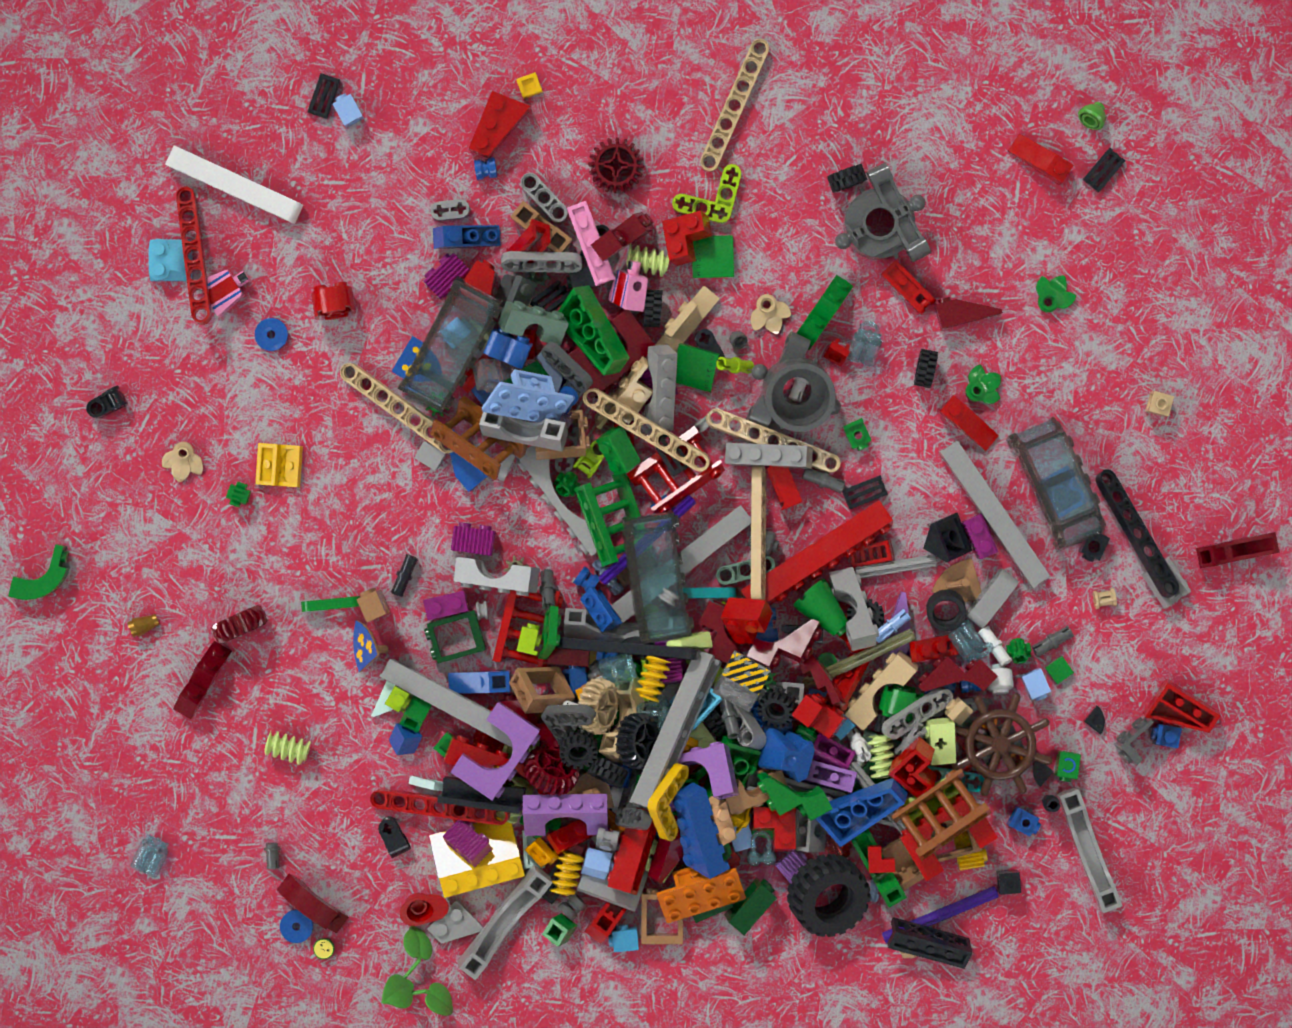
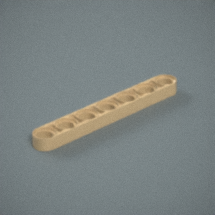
[700,39,769,172]
[340,363,454,453]
[583,388,710,472]
[706,408,840,473]
[751,466,766,600]

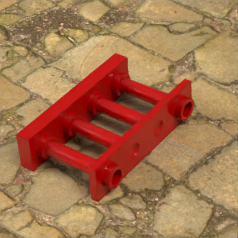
[627,426,725,518]
[492,590,564,667]

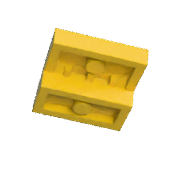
[256,443,303,487]

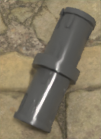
[802,469,845,494]
[539,569,556,610]
[1031,625,1074,657]
[720,696,741,739]

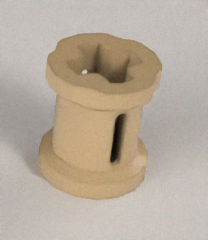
[1093,588,1117,609]

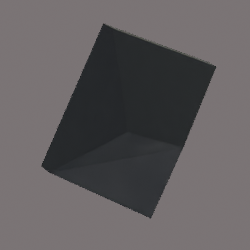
[923,512,973,562]

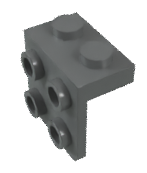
[491,274,537,316]
[1114,717,1154,765]

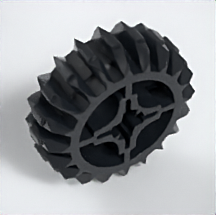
[615,713,660,770]

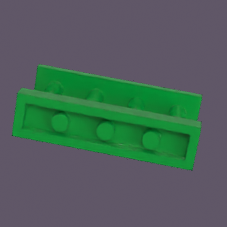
[574,473,653,567]

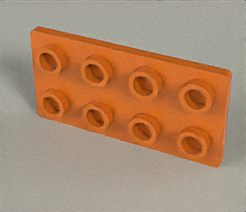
[656,867,746,923]

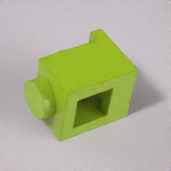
[517,623,542,656]
[385,685,413,713]

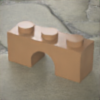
[510,201,573,252]
[357,588,391,622]
[723,769,787,815]

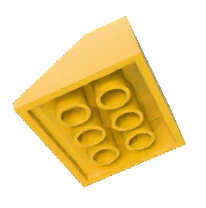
[430,817,526,898]

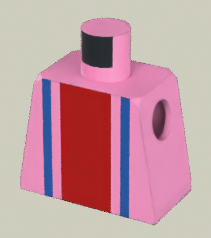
[608,260,648,312]
[201,270,250,317]

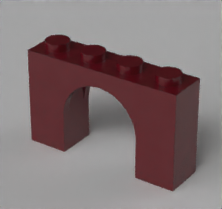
[566,308,656,399]

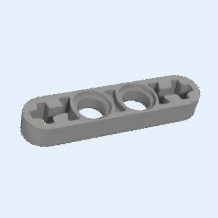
[501,251,582,273]
[882,687,953,739]

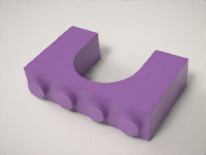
[451,701,541,800]
[669,742,739,812]
[523,794,608,836]

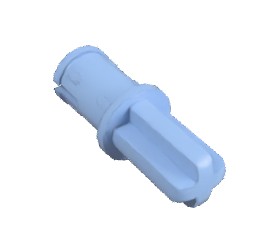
[876,609,911,643]

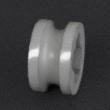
[694,416,714,434]
[658,587,680,606]
[476,601,489,620]

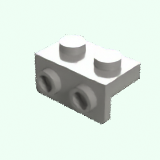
[1141,558,1191,609]

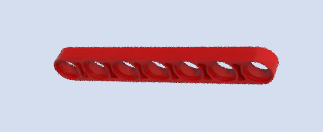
[176,186,212,325]
[370,788,511,825]

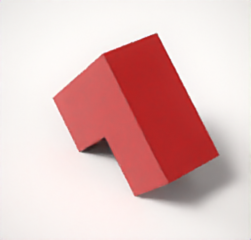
[867,845,895,873]

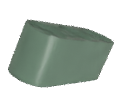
[716,556,775,585]

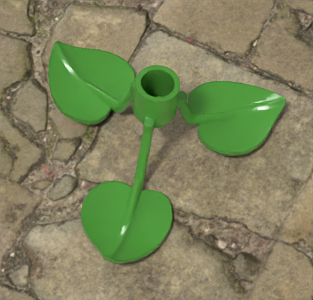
[381,926,453,1016]

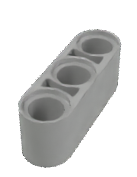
[521,173,568,224]
[966,568,1019,628]
[720,699,766,750]

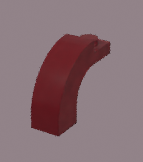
[277,873,349,934]

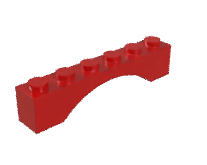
[443,735,557,795]

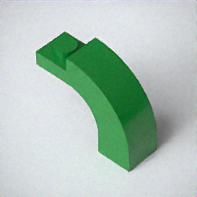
[8,544,70,600]

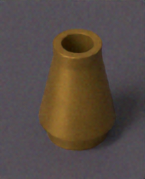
[127,614,159,637]

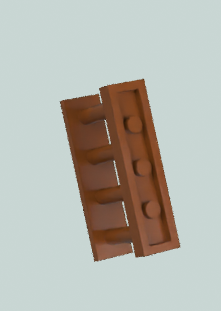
[430,396,528,480]
[891,769,991,861]

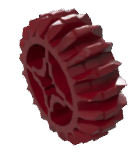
[588,137,644,194]
[211,605,268,644]
[523,745,580,796]

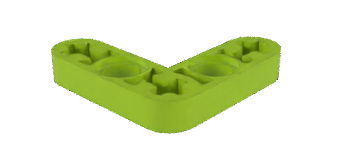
[672,164,741,224]

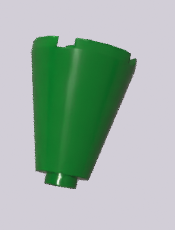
[793,579,848,637]

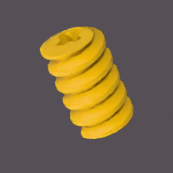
[635,656,671,703]
[549,851,584,896]

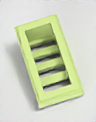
[666,631,713,649]

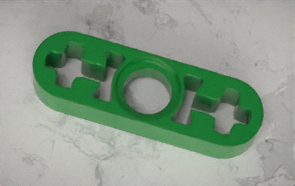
[301,596,361,612]

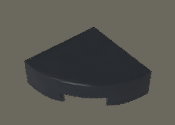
[1084,705,1105,735]
[1033,761,1054,787]

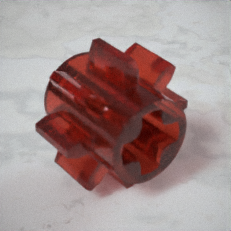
[825,838,852,858]

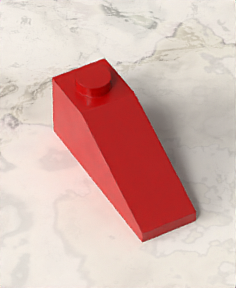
[1008,133,1074,185]
[938,395,999,452]
[584,901,627,944]

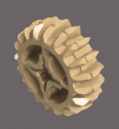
[578,678,620,735]

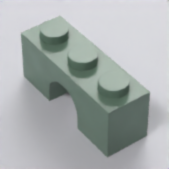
[498,301,569,346]

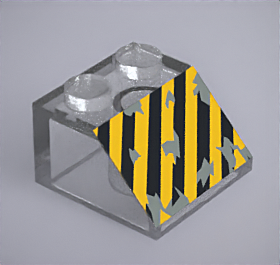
[712,650,771,712]

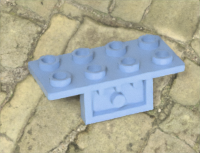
[482,369,574,422]

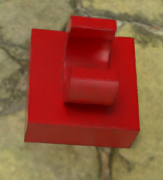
[823,339,850,367]

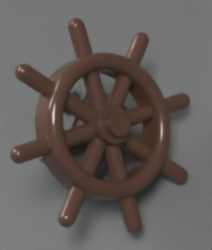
[951,693,1052,796]

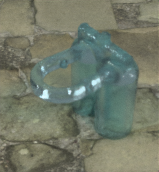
[847,321,882,367]
[948,620,994,663]
[599,654,637,686]
[636,696,672,733]
[747,831,776,866]
[130,834,169,878]

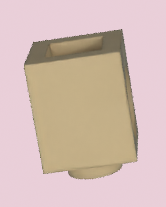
[1145,391,1174,417]

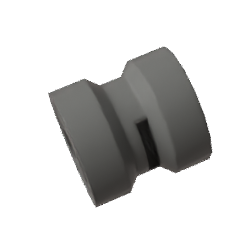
[558,893,587,921]

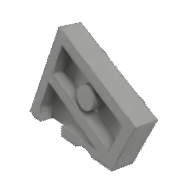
[427,900,484,944]

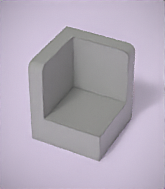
[414,441,448,471]

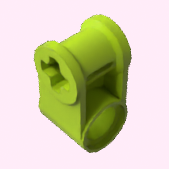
[573,441,605,479]

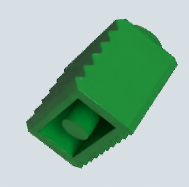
[596,426,641,476]

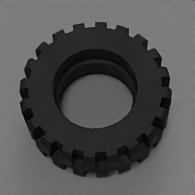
[787,854,871,937]

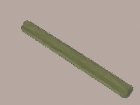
[802,629,916,689]

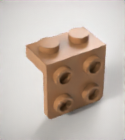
[881,838,924,890]

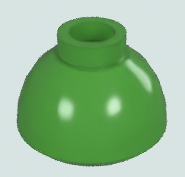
[1078,102,1106,130]

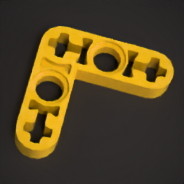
[648,763,689,841]

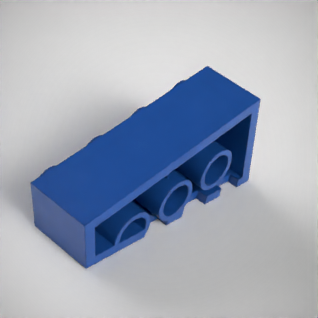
[816,778,908,847]
[674,783,730,879]

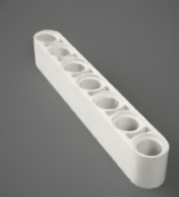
[165,146,303,224]

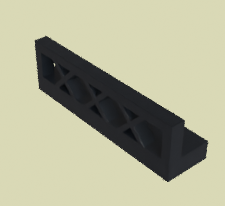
[437,776,526,814]
[887,917,973,969]

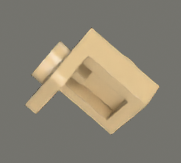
[944,697,973,726]

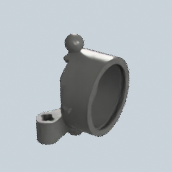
[835,162,932,262]
[746,331,841,432]

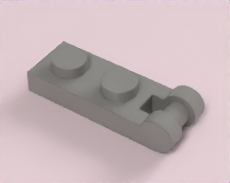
[595,827,620,857]

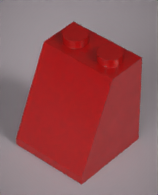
[450,260,497,327]

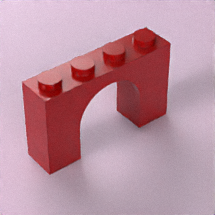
[898,793,998,881]

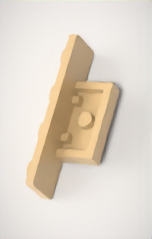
[655,286,719,352]
[595,356,653,429]

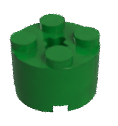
[879,684,925,722]

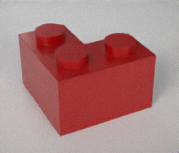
[662,210,712,266]
[721,597,773,644]
[792,693,847,739]
[888,737,937,798]
[752,807,796,852]

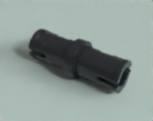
[391,554,418,597]
[1042,795,1060,812]

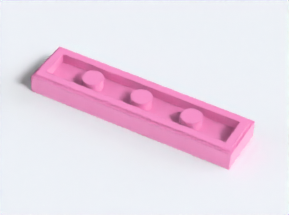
[567,201,615,286]

